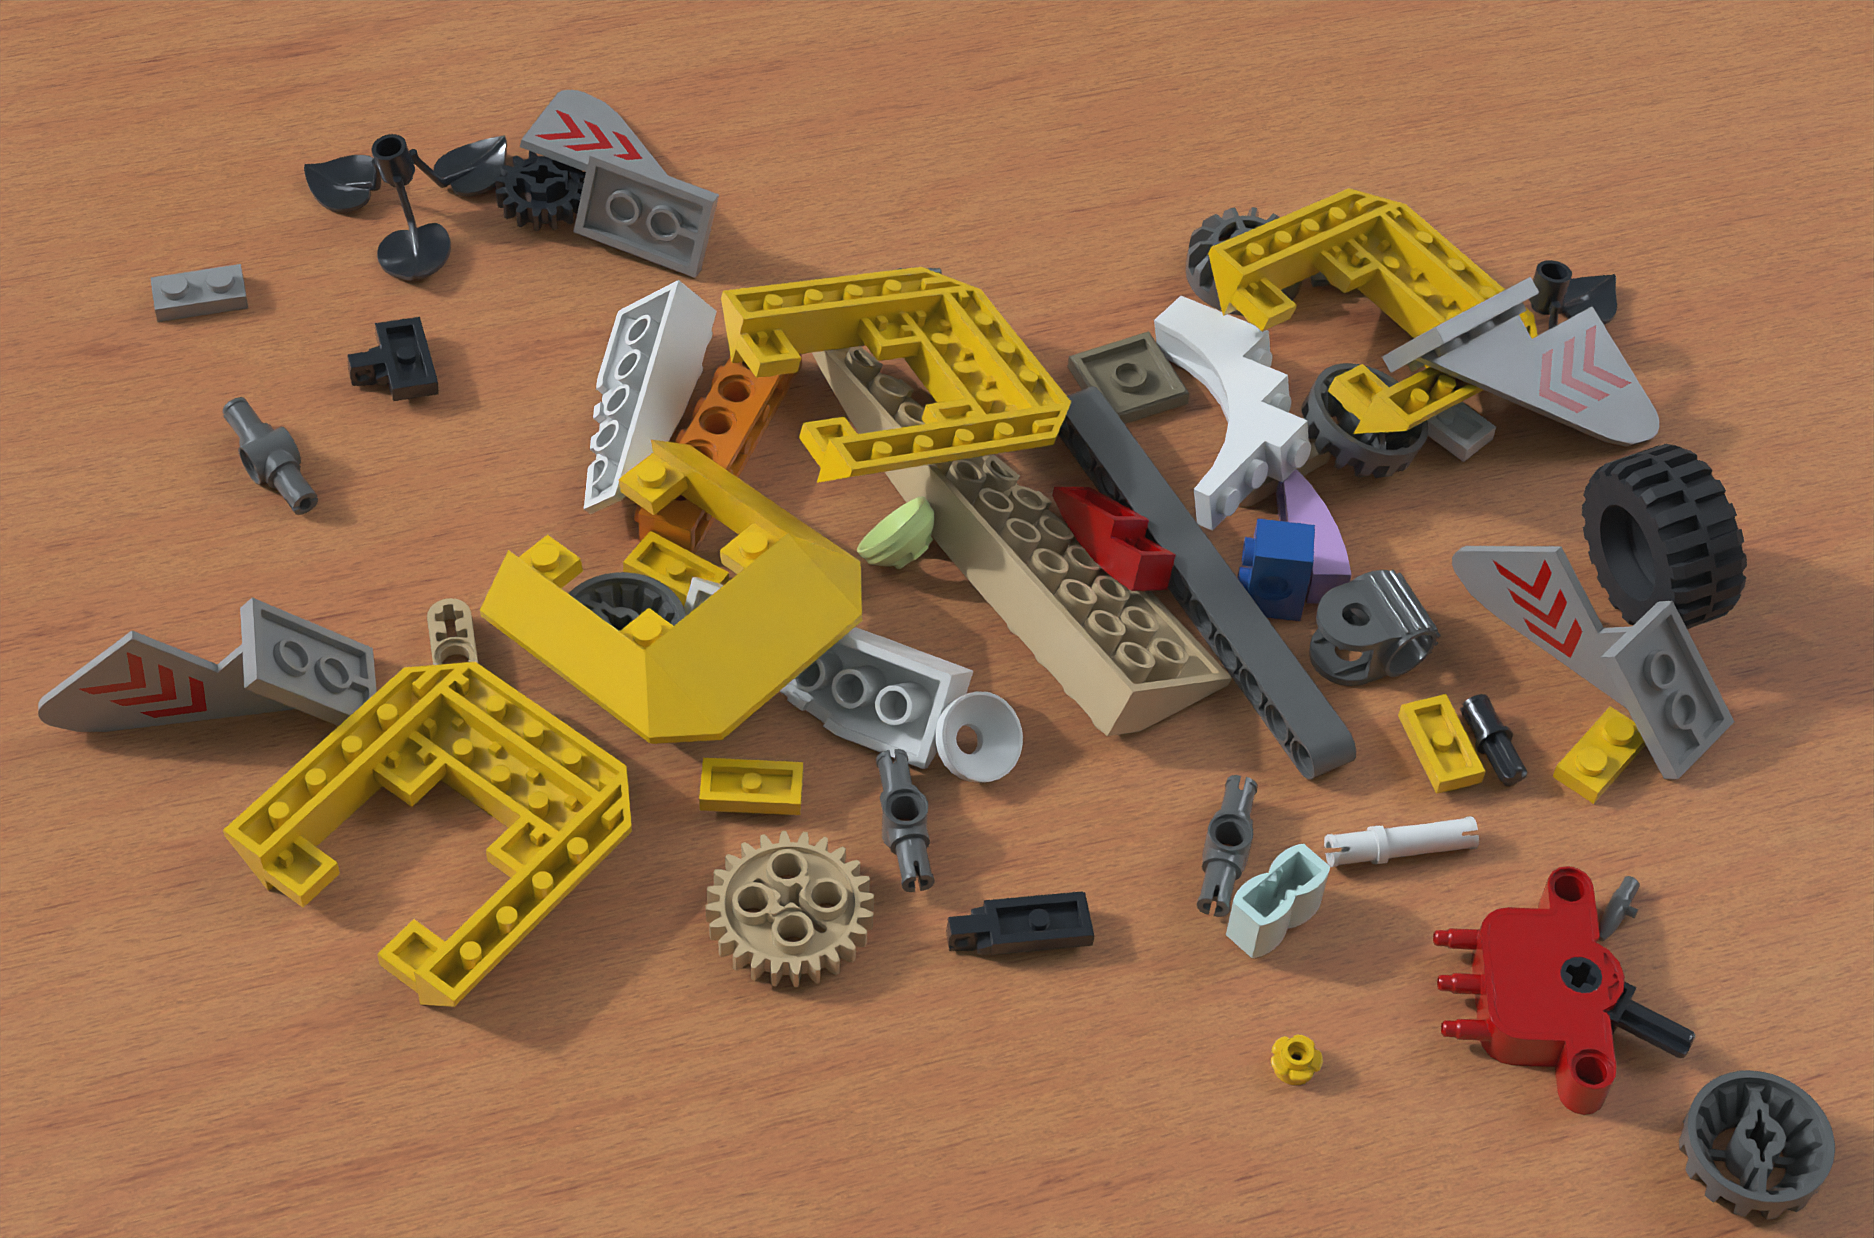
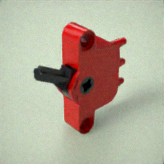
[1433,866,1695,1115]

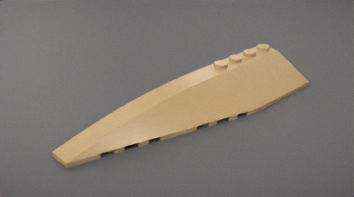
[812,346,1232,736]

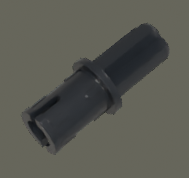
[1460,694,1527,786]

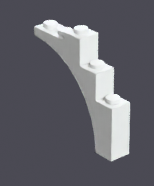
[1154,296,1311,531]

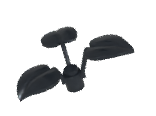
[304,134,507,280]
[1529,260,1617,330]

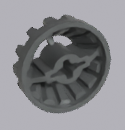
[1185,207,1303,316]
[1301,363,1428,478]
[568,572,686,631]
[1679,1070,1835,1220]

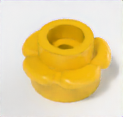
[1271,1034,1323,1085]

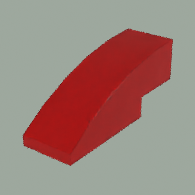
[1052,487,1176,591]

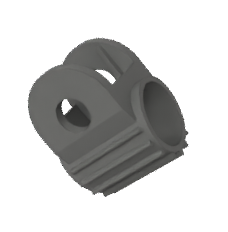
[1309,570,1441,686]

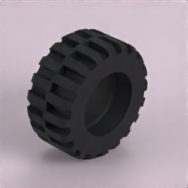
[1582,444,1747,629]

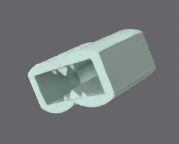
[1226,844,1330,958]

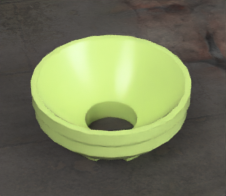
[857,496,934,569]

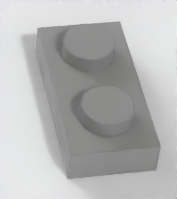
[150,264,248,322]

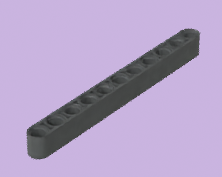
[1058,386,1356,779]

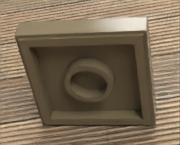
[1068,331,1190,424]

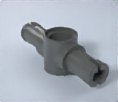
[222,397,318,515]
[876,749,935,892]
[1197,775,1258,917]

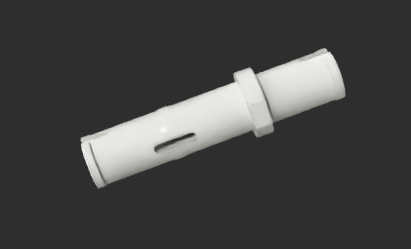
[1324,816,1479,867]

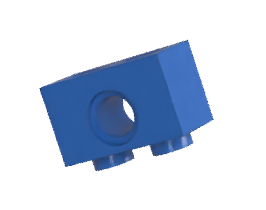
[1237,519,1315,621]

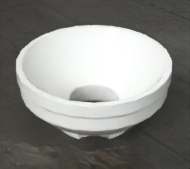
[936,691,1023,783]

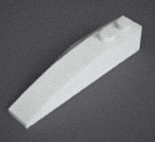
[684,577,973,769]

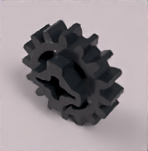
[495,151,586,231]

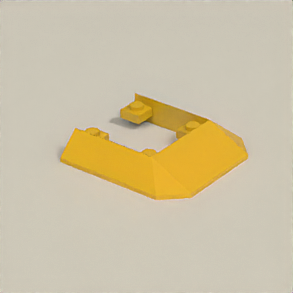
[1208,188,1538,434]
[721,267,1071,483]
[480,439,863,744]
[223,662,632,1007]

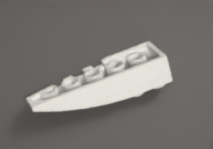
[584,280,717,514]

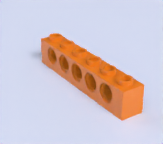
[634,354,802,554]

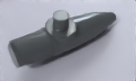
[1599,876,1640,942]

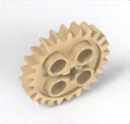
[705,831,874,987]

